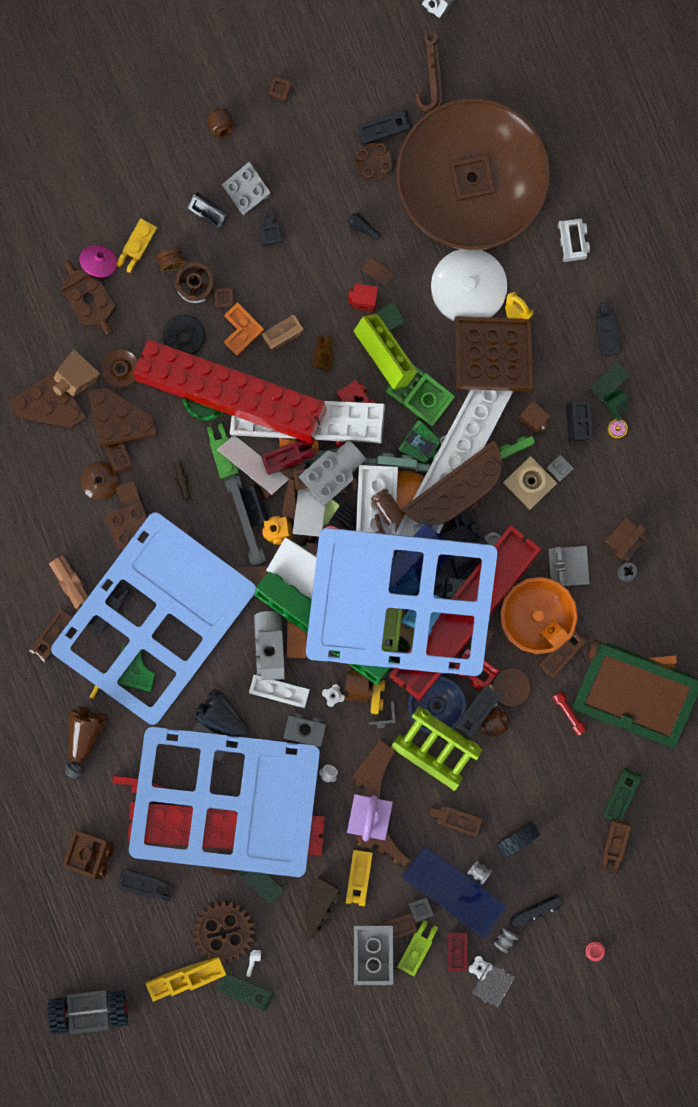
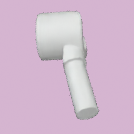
[246,950,261,977]

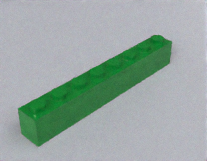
[254,571,394,686]

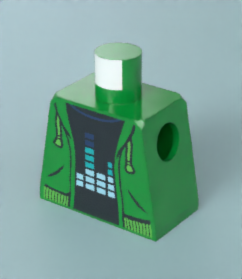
[396,420,440,464]

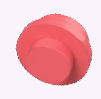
[585,942,605,961]

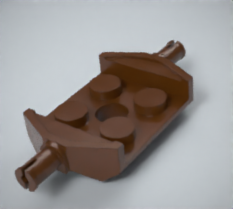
[60,260,116,336]

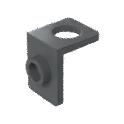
[369,701,395,728]

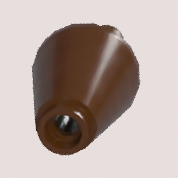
[68,706,107,763]

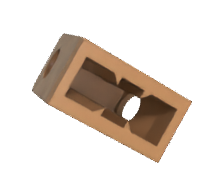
[53,349,100,396]

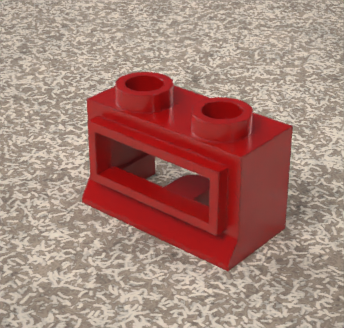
[454,648,499,691]

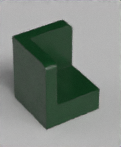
[377,302,404,332]
[602,389,629,421]

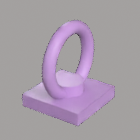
[347,794,393,841]

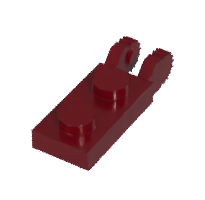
[261,441,317,475]

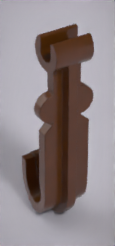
[416,32,443,112]

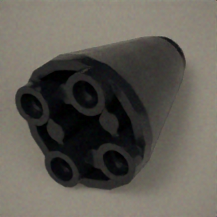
[195,688,248,737]

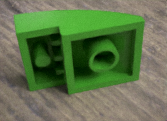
[384,365,455,427]

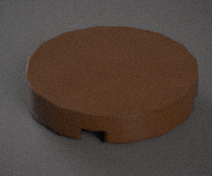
[492,668,531,707]

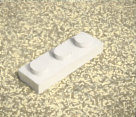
[249,675,310,708]

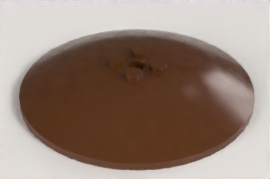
[397,99,549,250]

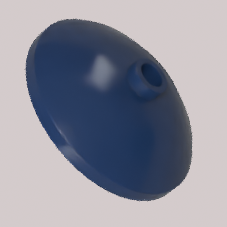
[408,677,466,734]

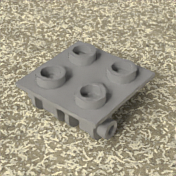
[222,162,271,215]
[548,546,590,586]

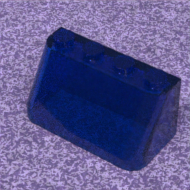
[388,523,450,595]

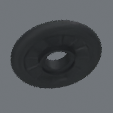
[163,315,205,355]

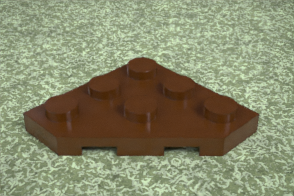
[8,370,87,429]
[88,388,156,447]

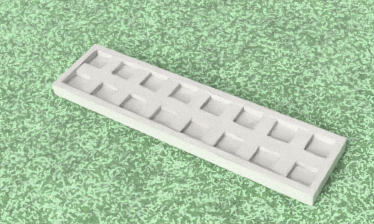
[230,401,385,443]

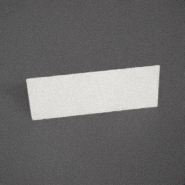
[217,436,289,494]
[293,488,325,537]

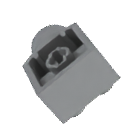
[298,440,366,506]
[254,611,284,680]

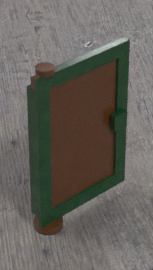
[572,639,698,749]

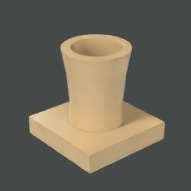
[503,456,557,510]

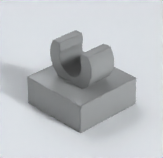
[546,455,574,482]

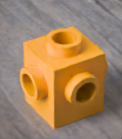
[262,516,294,545]

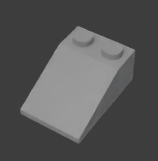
[354,926,393,985]

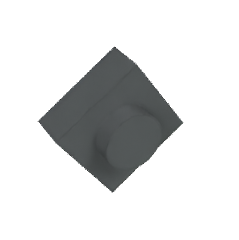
[408,897,434,923]

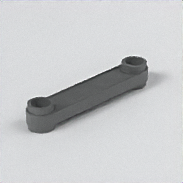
[224,474,266,566]

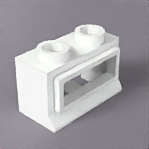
[558,219,590,262]

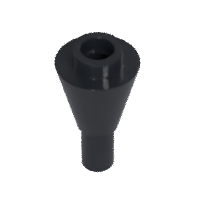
[347,212,381,240]

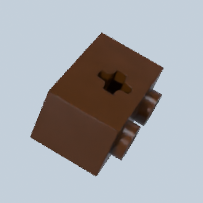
[518,401,550,435]

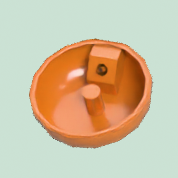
[500,577,578,654]

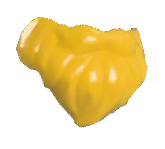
[505,292,534,319]

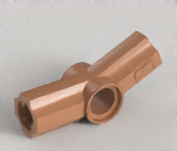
[49,555,88,611]

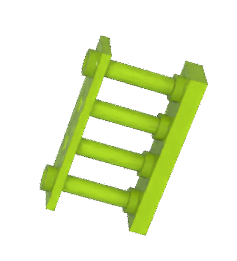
[391,706,483,791]

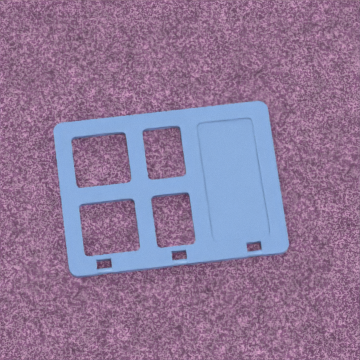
[51,512,256,725]
[306,528,497,676]
[129,727,320,877]

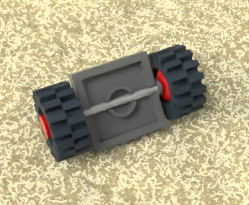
[47,990,128,1035]

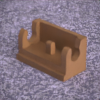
[261,314,304,352]

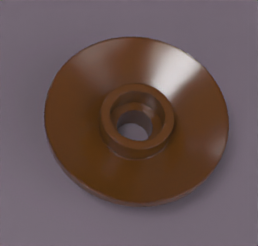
[101,349,138,388]
[81,462,119,500]

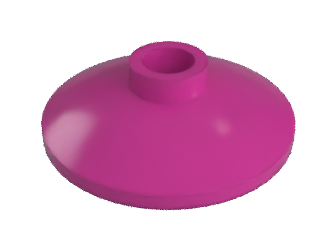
[79,245,117,277]

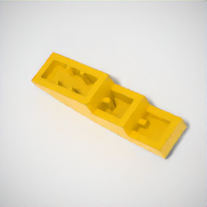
[145,957,226,1002]

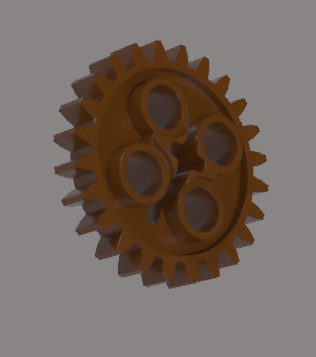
[192,900,255,964]

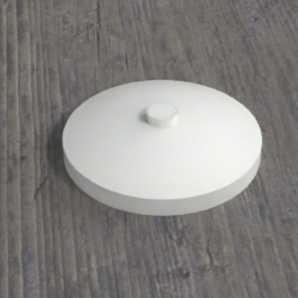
[431,249,507,321]

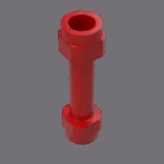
[552,691,587,736]

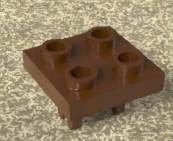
[105,502,149,551]

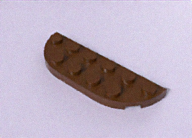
[401,441,502,525]

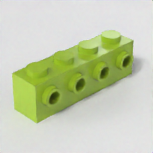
[354,313,418,390]

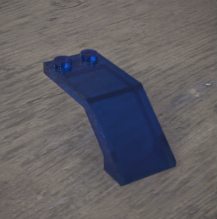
[402,846,507,939]

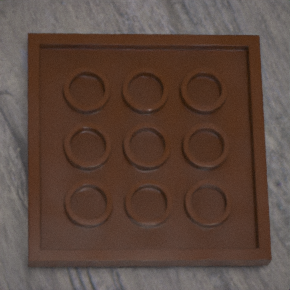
[454,316,533,392]

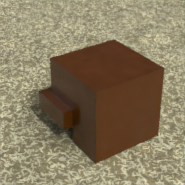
[603,518,647,563]

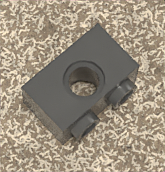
[283,713,326,747]

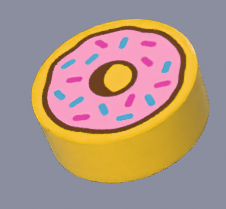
[608,419,628,439]

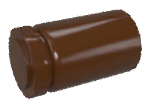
[371,488,404,526]

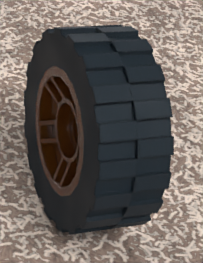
[496,821,541,857]

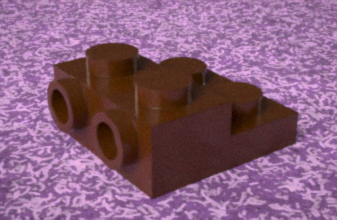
[62,830,114,880]

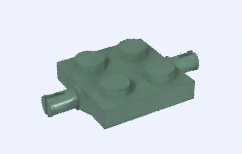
[364,453,430,472]

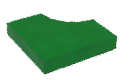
[117,645,156,692]

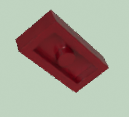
[448,932,468,972]

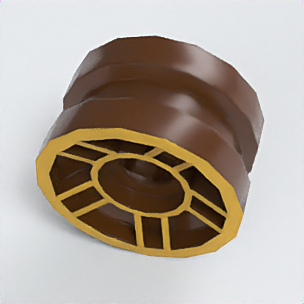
[156,247,186,272]

